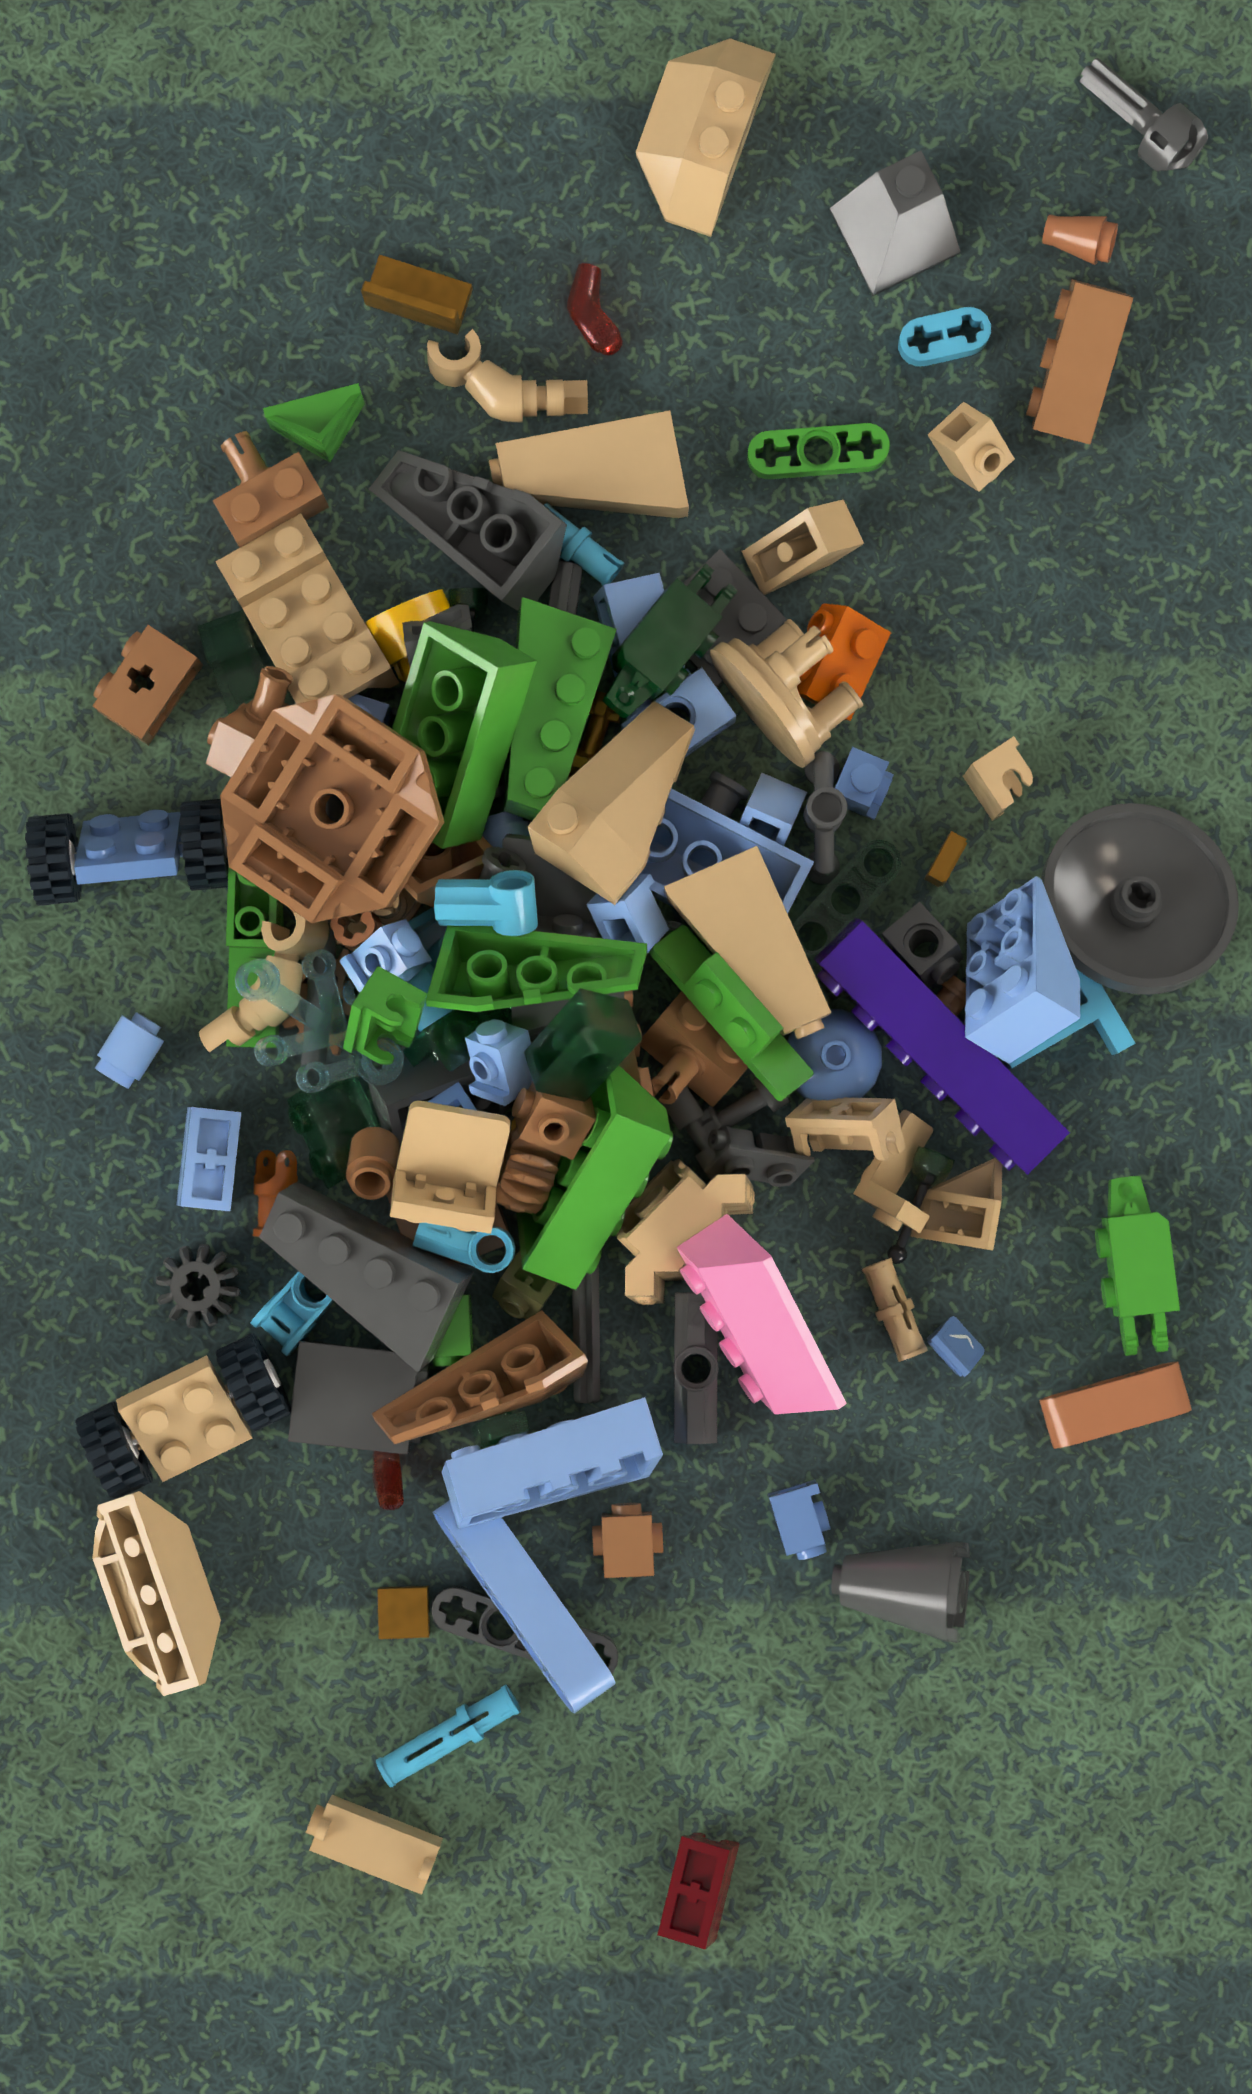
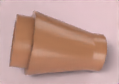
[1042,214,1118,265]

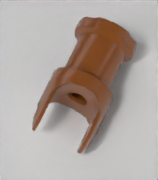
[253,1150,298,1237]

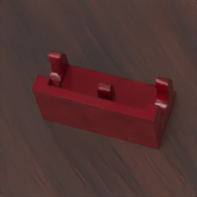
[657,1833,740,1949]

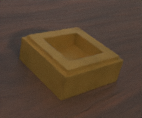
[924,831,967,887]
[377,1586,430,1639]

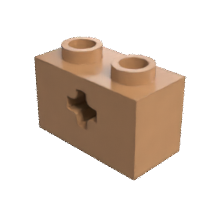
[93,625,203,746]

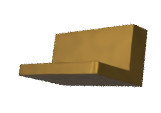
[361,254,473,335]

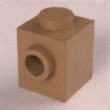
[512,1074,596,1160]
[592,1503,663,1578]

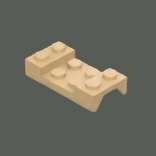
[216,513,399,704]

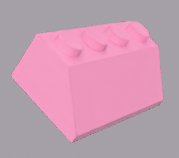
[677,1214,847,1414]

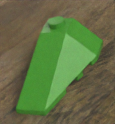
[426,926,647,1012]

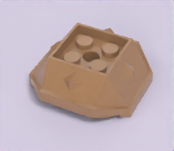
[220,694,444,923]

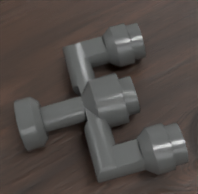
[803,751,847,885]

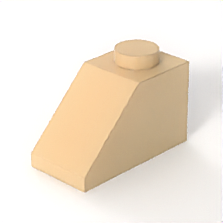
[742,499,864,595]

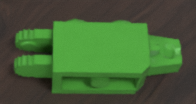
[1095,1176,1180,1356]

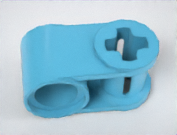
[250,1271,334,1356]

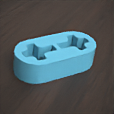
[898,307,991,366]

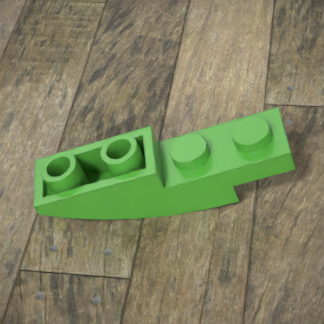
[226,865,284,1048]

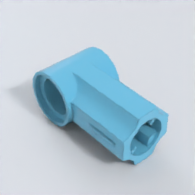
[434,870,538,936]
[412,1223,516,1273]

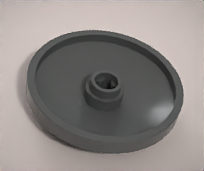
[1041,803,1239,995]

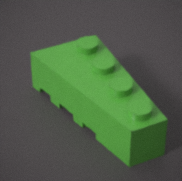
[504,597,617,821]

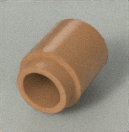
[346,1127,400,1200]

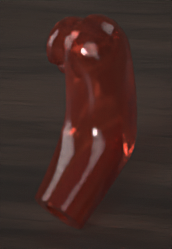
[567,263,622,356]
[372,1451,404,1510]

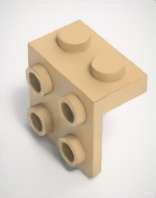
[390,1101,510,1234]

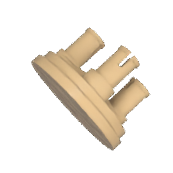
[710,619,863,768]

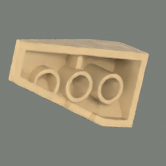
[528,701,695,905]

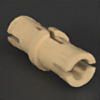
[862,1258,928,1362]

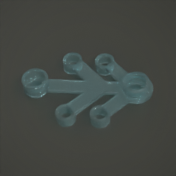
[235,949,404,1093]

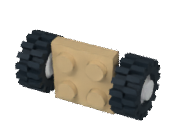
[75,1333,291,1499]

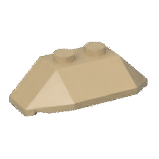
[636,39,776,237]
[92,1491,221,1696]

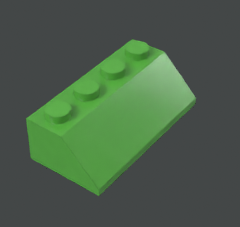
[393,621,537,849]
[517,1060,673,1290]

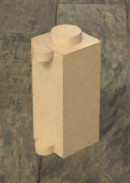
[306,1795,443,1895]

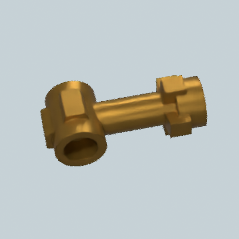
[568,691,621,780]

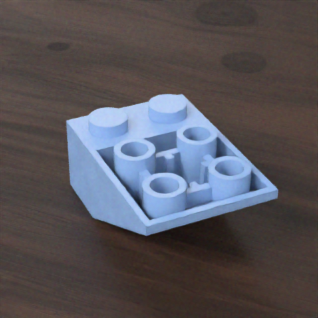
[965,876,1080,1064]

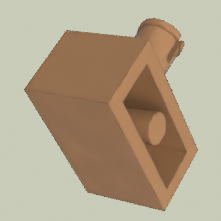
[213,431,329,547]
[206,666,293,777]
[640,991,748,1107]

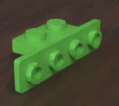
[649,925,814,1101]

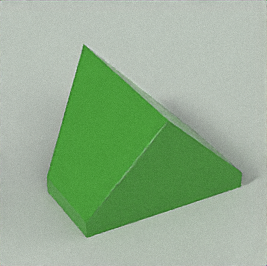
[263,383,365,463]

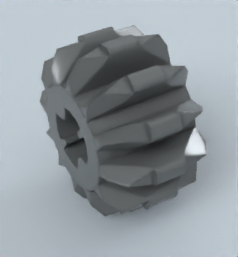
[155,1244,241,1328]

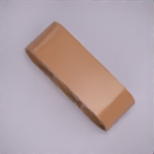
[1039,1361,1192,1449]

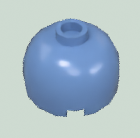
[787,1009,882,1100]

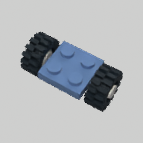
[25,799,228,906]

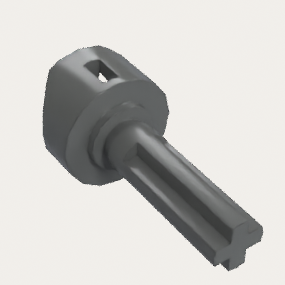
[1079,58,1208,172]

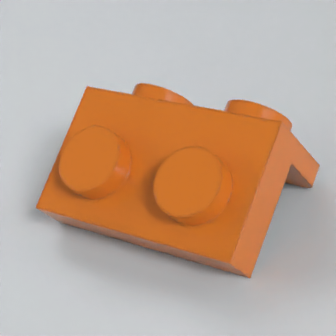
[797,603,891,721]

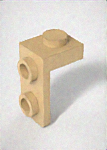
[853,1110,933,1233]

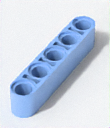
[433,1500,616,1714]

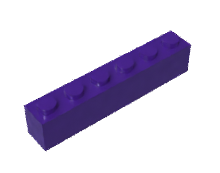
[813,917,1070,1175]

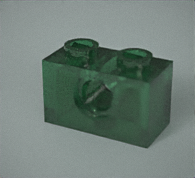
[524,988,642,1102]

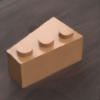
[1026,279,1133,445]

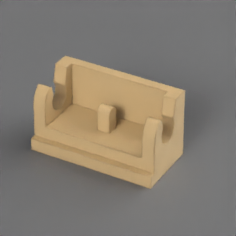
[963,736,1033,821]
[785,1097,906,1161]

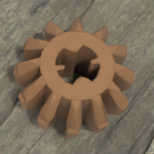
[496,1128,561,1214]

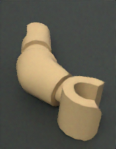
[427,329,588,422]
[199,912,329,1052]

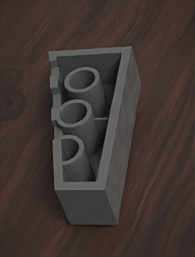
[259,1182,474,1373]

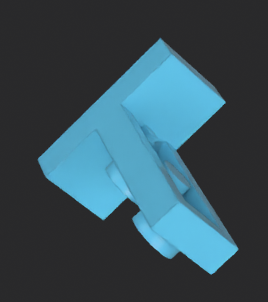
[1000,969,1135,1070]

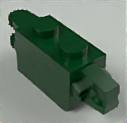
[602,564,738,720]

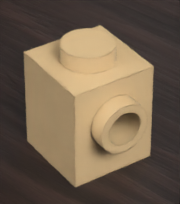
[928,402,1015,492]

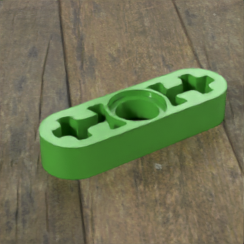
[747,423,890,479]

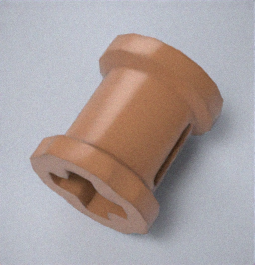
[330,911,383,952]

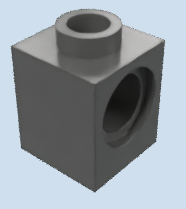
[882,902,963,988]

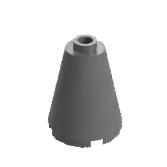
[831,1541,970,1643]

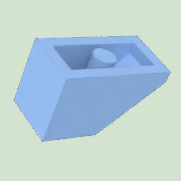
[740,773,807,846]

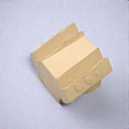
[616,1159,755,1305]

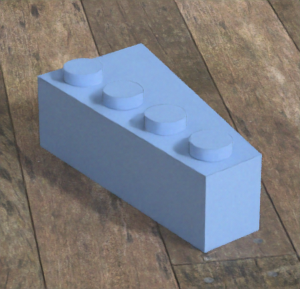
[442,1397,663,1529]

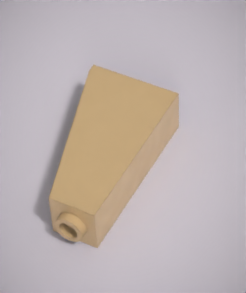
[489,410,689,518]
[664,846,831,1040]

